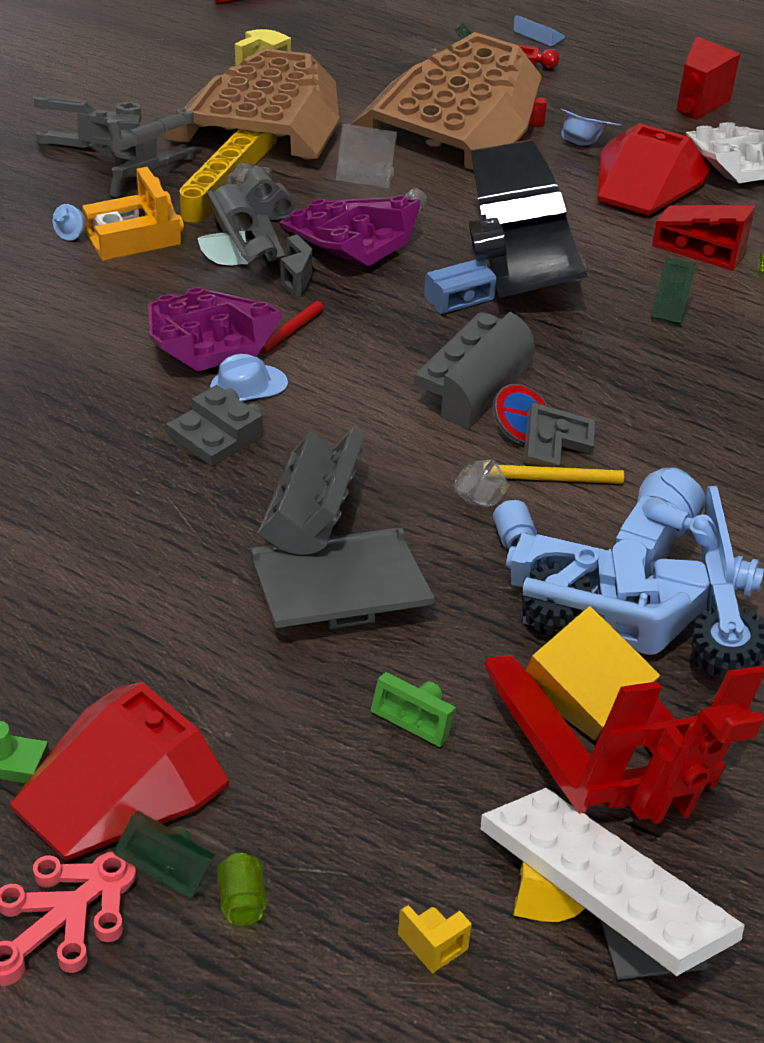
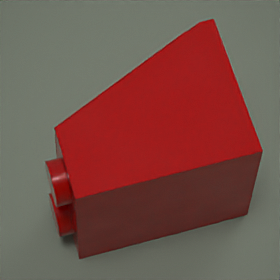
[676,37,740,120]

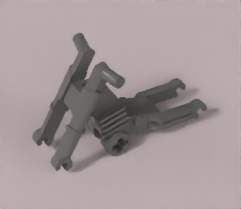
[34,95,194,197]

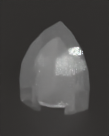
[454,459,510,507]

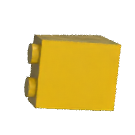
[526,606,660,741]

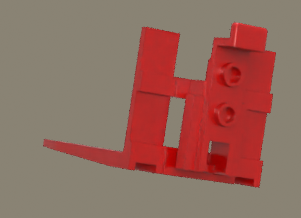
[484,655,764,824]

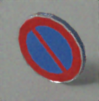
[492,384,548,445]

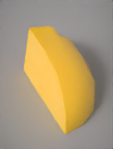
[513,861,586,922]

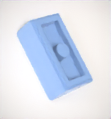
[513,15,565,46]

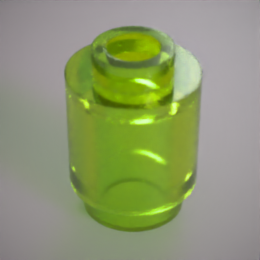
[217,853,267,925]

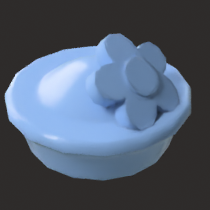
[52,204,85,241]

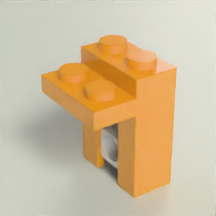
[82,167,184,261]

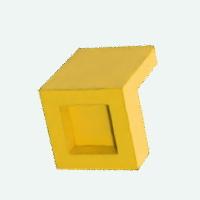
[398,905,472,974]

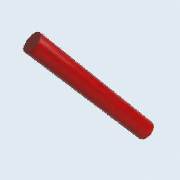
[259,301,324,354]

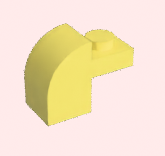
[235,29,291,66]

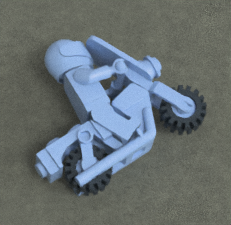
[506,467,764,679]

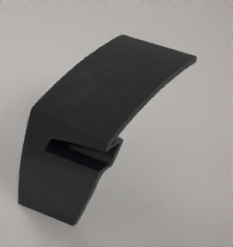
[469,139,587,298]

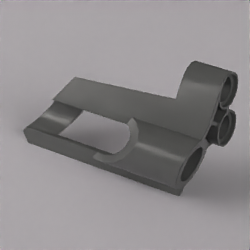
[208,167,295,263]

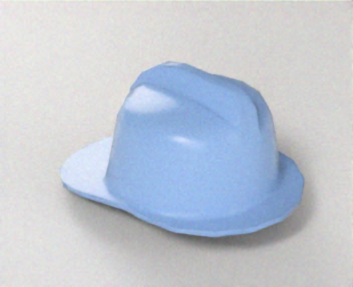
[560,108,622,146]
[210,354,288,402]

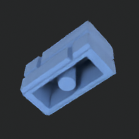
[424,260,496,315]

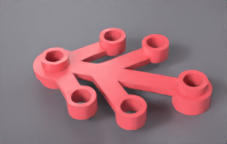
[0,852,136,986]

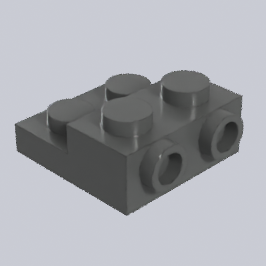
[166,385,263,466]

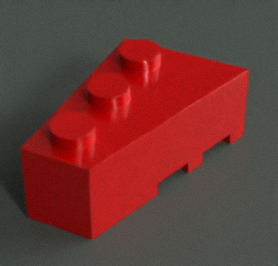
[652,205,756,271]

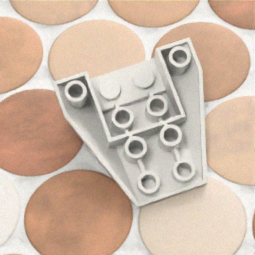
[686,122,764,183]

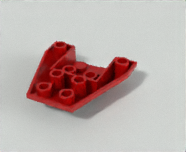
[597,123,711,216]
[10,682,229,861]

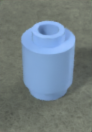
[493,500,537,550]

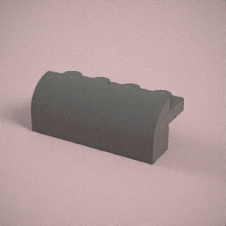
[414,311,534,430]
[258,426,365,555]

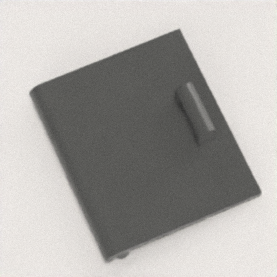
[250,528,435,629]

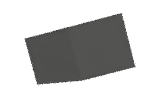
[281,235,312,299]

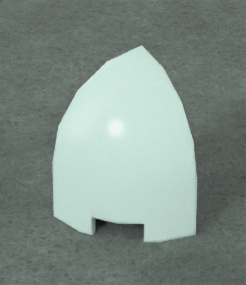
[197,231,248,265]

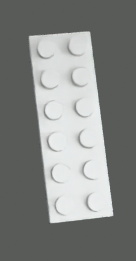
[480,788,744,976]

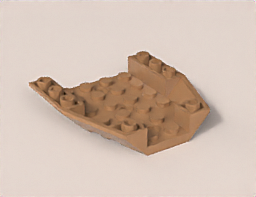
[351,32,541,170]
[163,48,340,160]

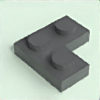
[523,402,595,467]

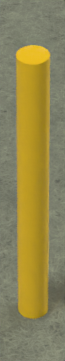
[485,464,624,484]

